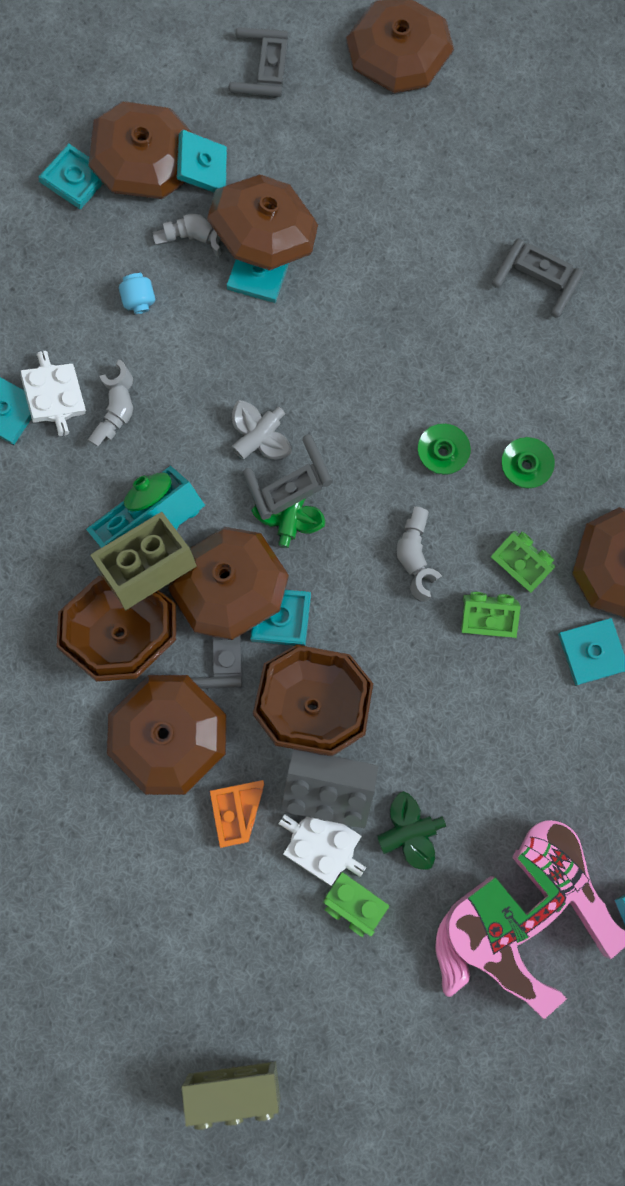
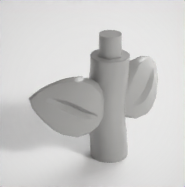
[231,400,292,460]

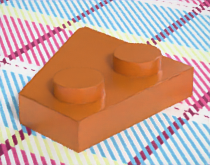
[210,780,265,848]

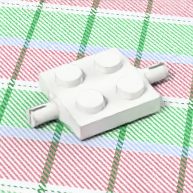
[20,351,86,436]
[279,814,366,886]

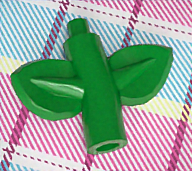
[251,498,325,548]

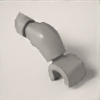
[153,214,222,258]
[88,359,133,446]
[396,506,442,602]

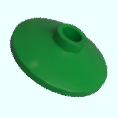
[418,424,471,475]
[501,437,555,489]
[124,473,172,511]

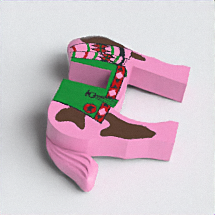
[436,821,625,1019]

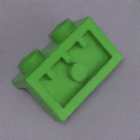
[491,531,556,593]
[461,592,521,638]
[323,872,390,937]

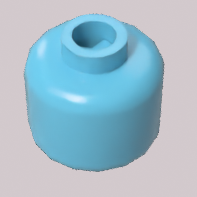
[119,273,155,314]

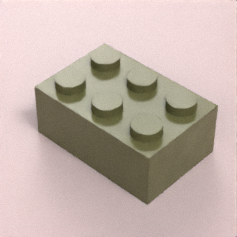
[90,512,197,610]
[182,1061,280,1130]

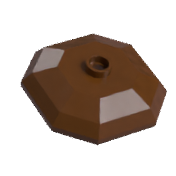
[346,0,454,93]
[89,101,194,199]
[207,174,318,270]
[572,507,625,618]
[168,527,289,640]
[56,575,176,682]
[253,645,373,756]
[107,675,226,795]

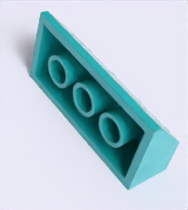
[86,465,206,548]

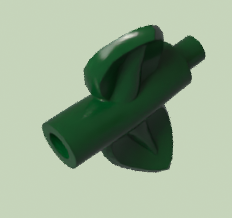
[377,791,446,870]

